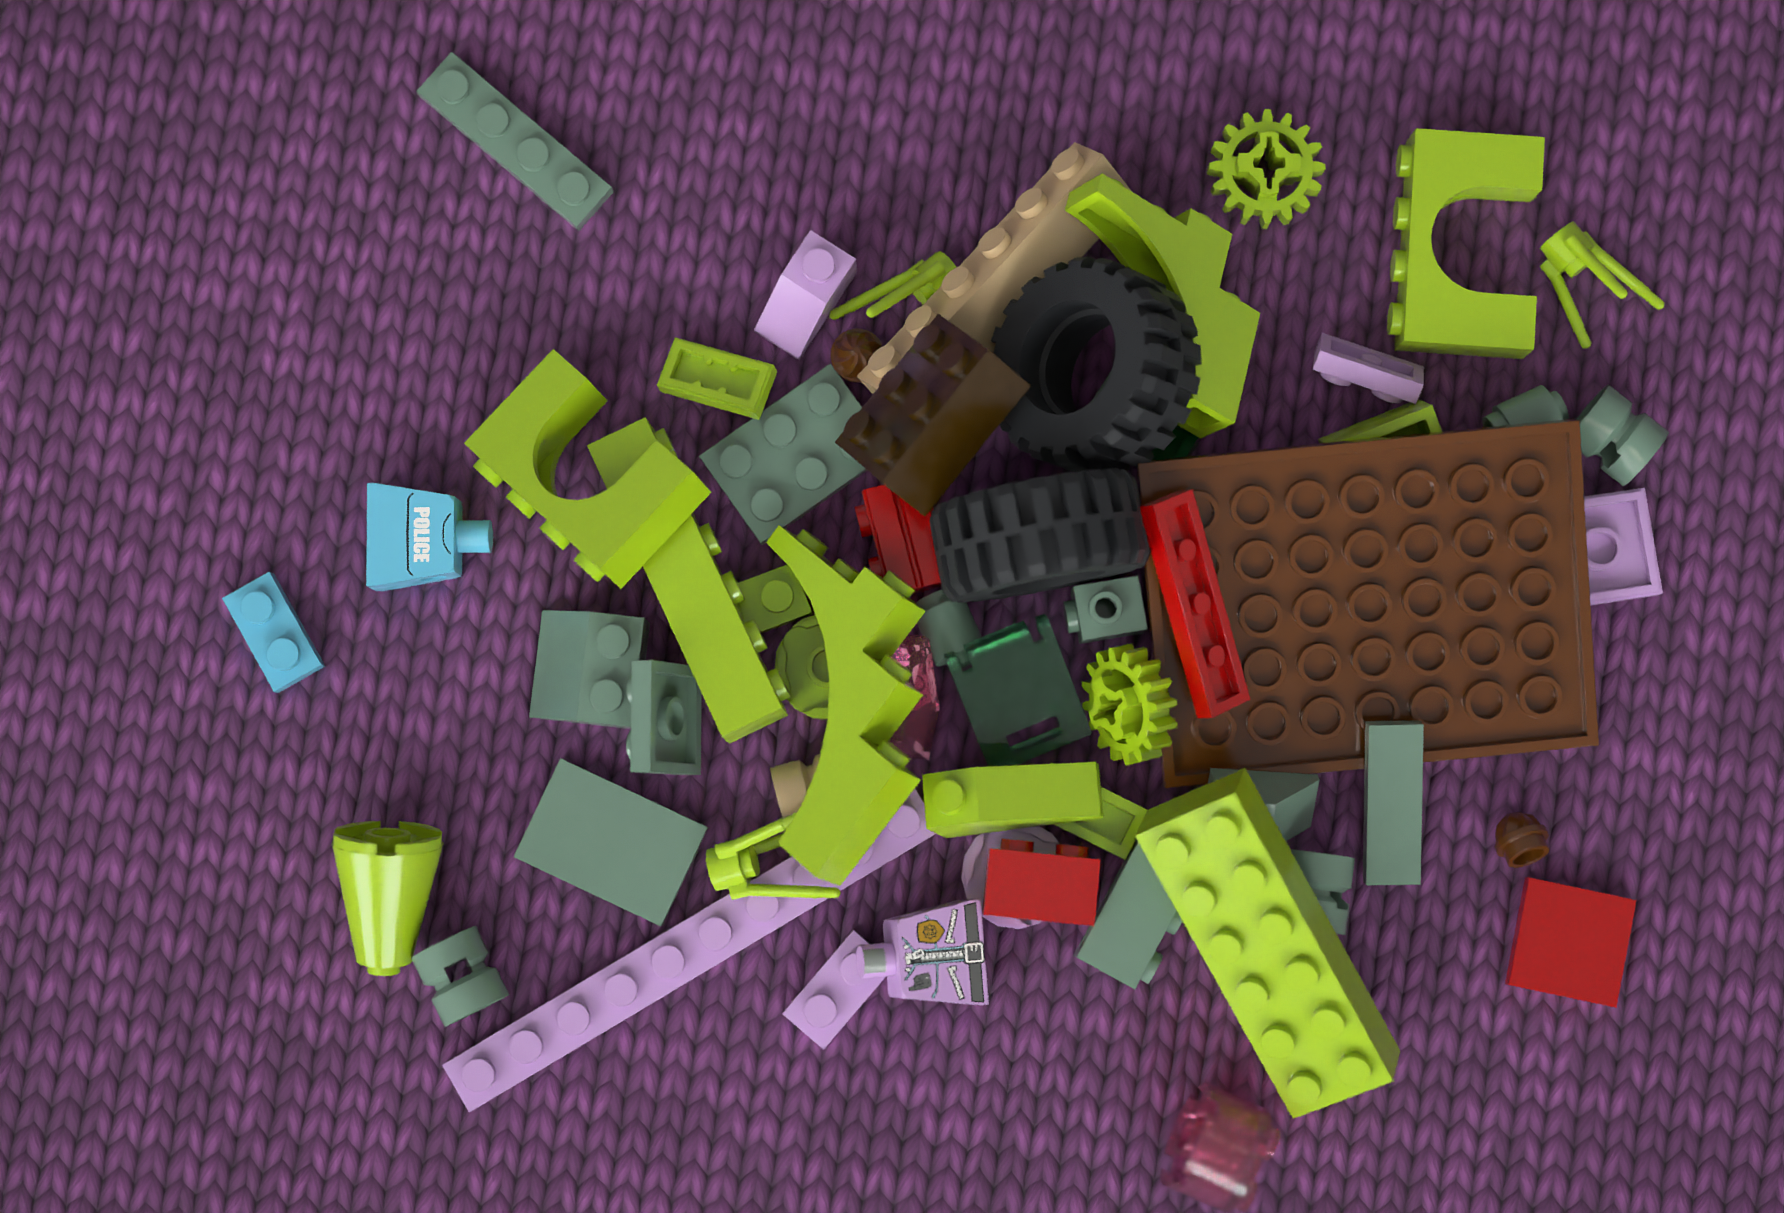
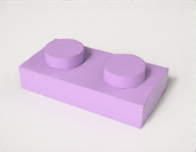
[1313,333,1424,404]
[782,930,886,1050]

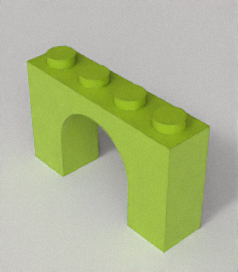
[1387,128,1545,359]
[464,349,711,589]

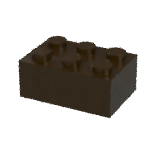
[835,314,1030,516]

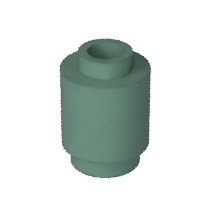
[1482,385,1569,427]
[916,590,985,672]

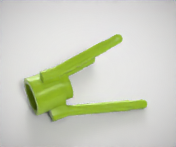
[1539,221,1664,349]
[829,251,956,320]
[706,812,841,900]

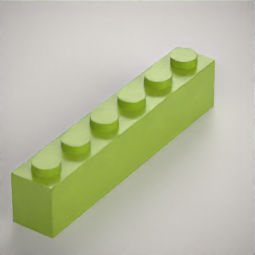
[587,417,791,744]

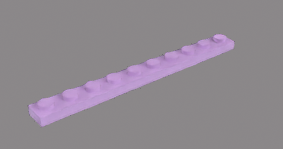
[442,788,936,1113]

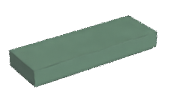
[1363,720,1424,885]

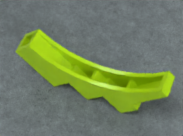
[766,525,926,886]

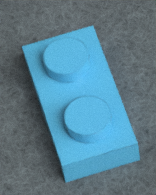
[222,572,325,693]

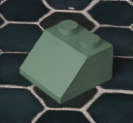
[529,610,650,729]

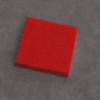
[1505,877,1637,1008]

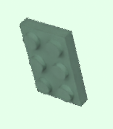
[699,364,868,545]

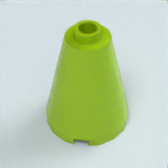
[332,821,443,976]

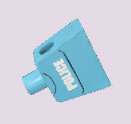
[366,483,493,591]

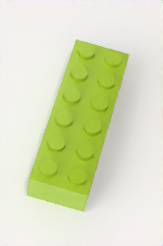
[1135,768,1400,1119]

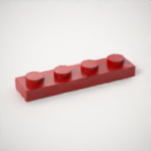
[1140,489,1251,718]

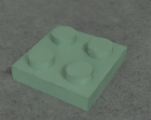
[626,660,702,775]

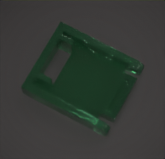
[943,613,1092,767]

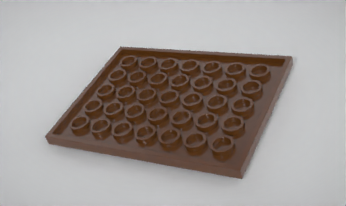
[1136,419,1599,788]

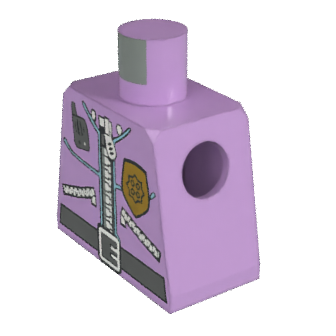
[856,899,989,1005]

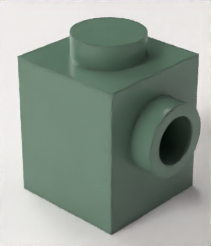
[1063,576,1147,644]

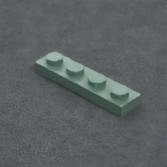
[417,52,614,231]

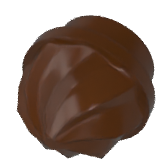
[831,328,883,382]
[1494,812,1549,868]

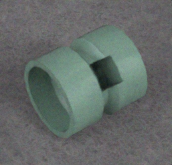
[1576,384,1669,486]
[1290,849,1355,935]
[411,926,510,1027]

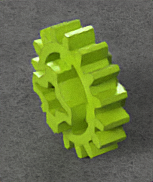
[1207,109,1326,229]
[1082,644,1177,765]

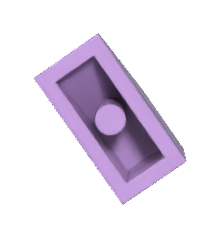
[754,230,857,360]

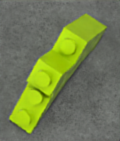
[1065,173,1260,438]

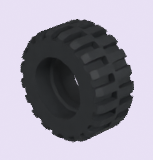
[991,256,1202,472]
[929,469,1150,603]

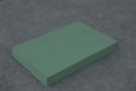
[514,758,709,926]

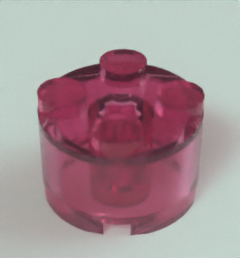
[1160,1082,1281,1213]

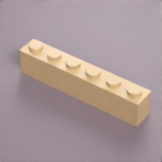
[857,142,1131,394]

